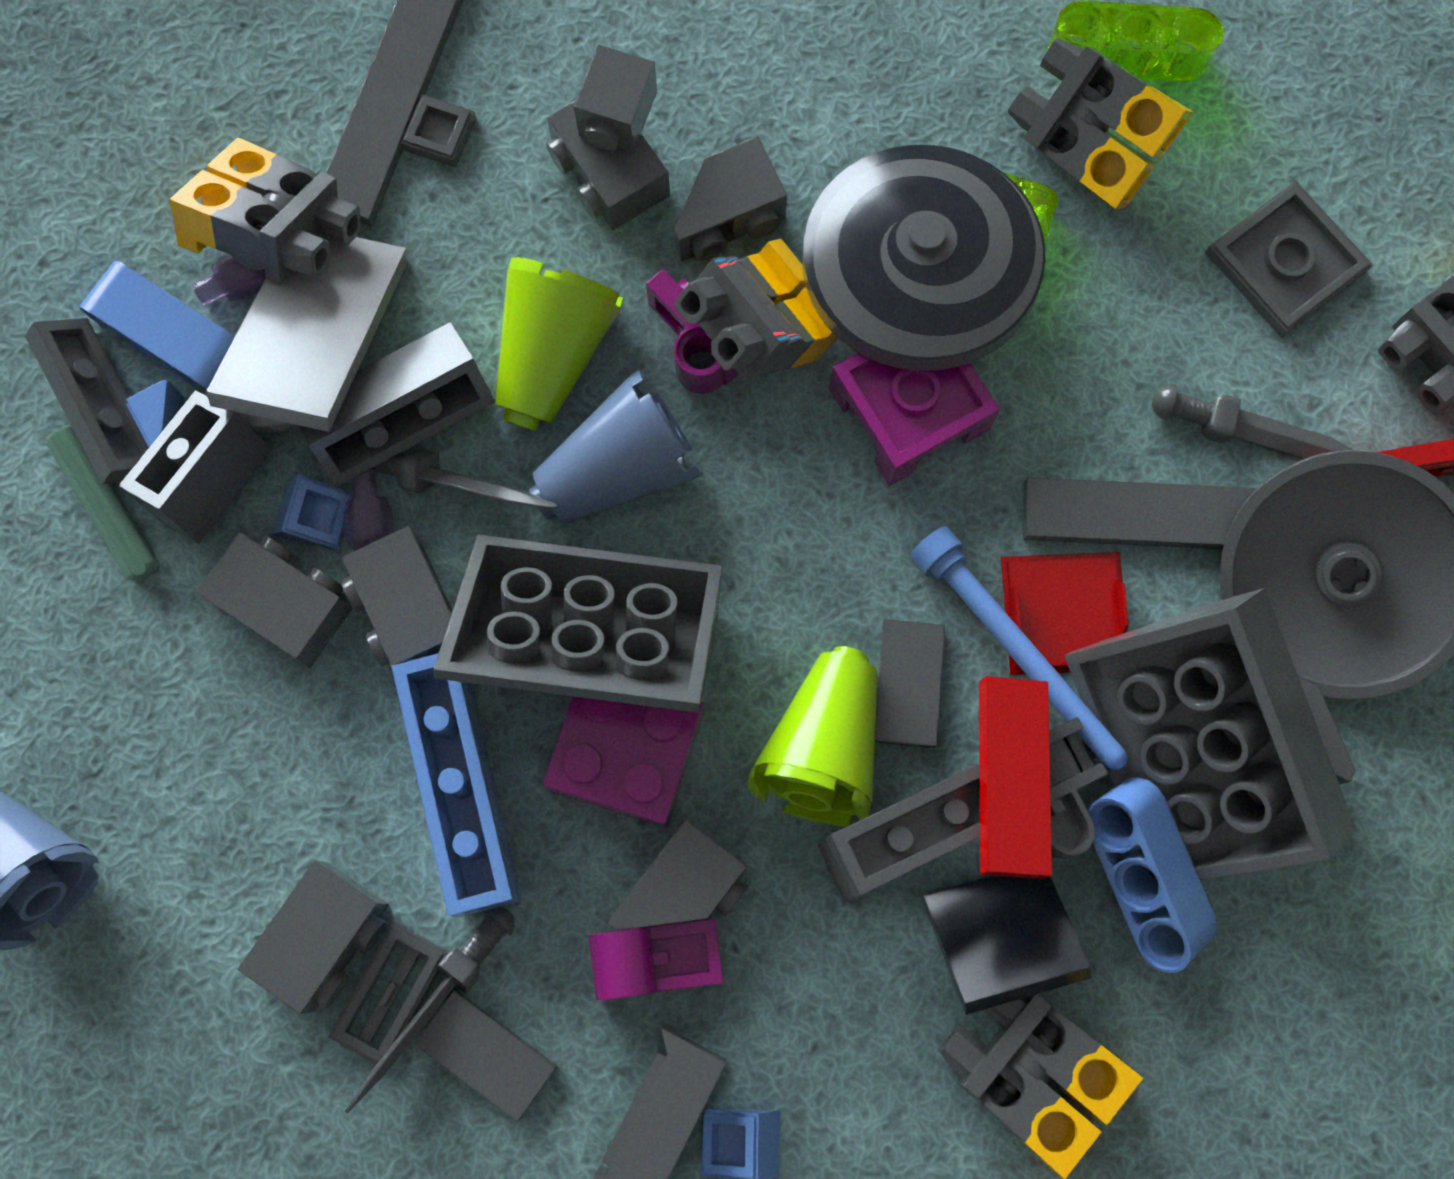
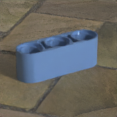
[79,261,235,390]
[1088,777,1217,973]

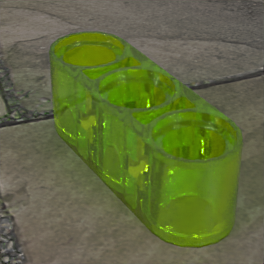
[1047,0,1224,82]

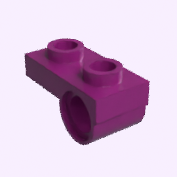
[646,268,739,394]
[589,918,724,1000]

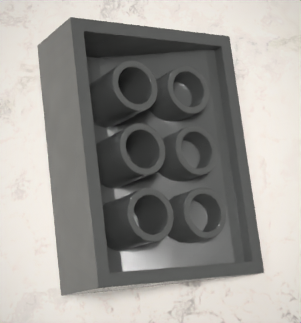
[434,535,722,713]
[1065,588,1356,881]

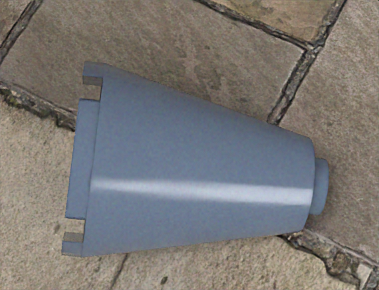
[529,370,703,523]
[0,790,99,951]

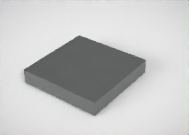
[1205,180,1373,338]

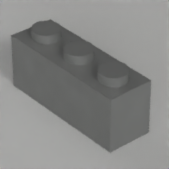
[300,322,495,488]

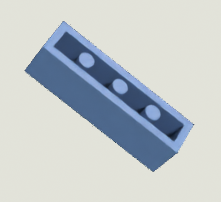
[391,653,523,917]

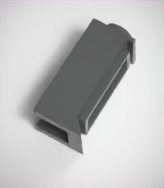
[593,1025,726,1179]

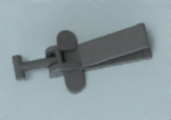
[817,709,1108,902]

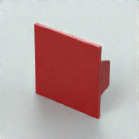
[1001,552,1129,675]

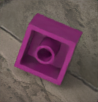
[543,696,704,829]

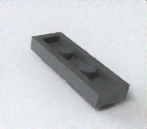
[25,318,149,484]

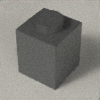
[574,45,657,153]

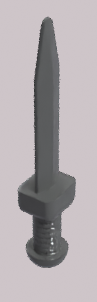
[1152,385,1353,459]
[364,449,558,509]
[345,907,514,1113]

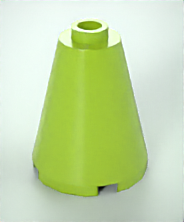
[495,257,624,432]
[748,646,878,827]

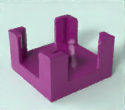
[829,353,1000,487]

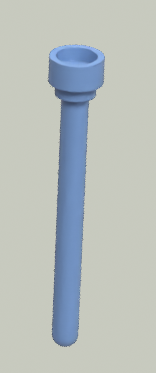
[910,526,1127,770]

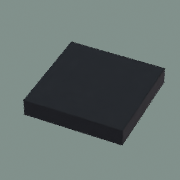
[924,875,1091,1015]

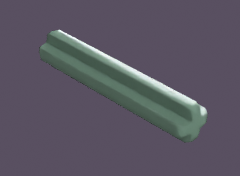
[47,425,160,583]

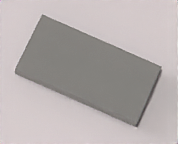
[206,237,407,432]

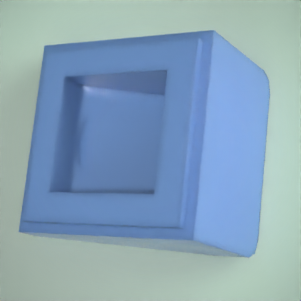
[126,380,184,447]
[271,474,355,550]
[702,1109,780,1179]

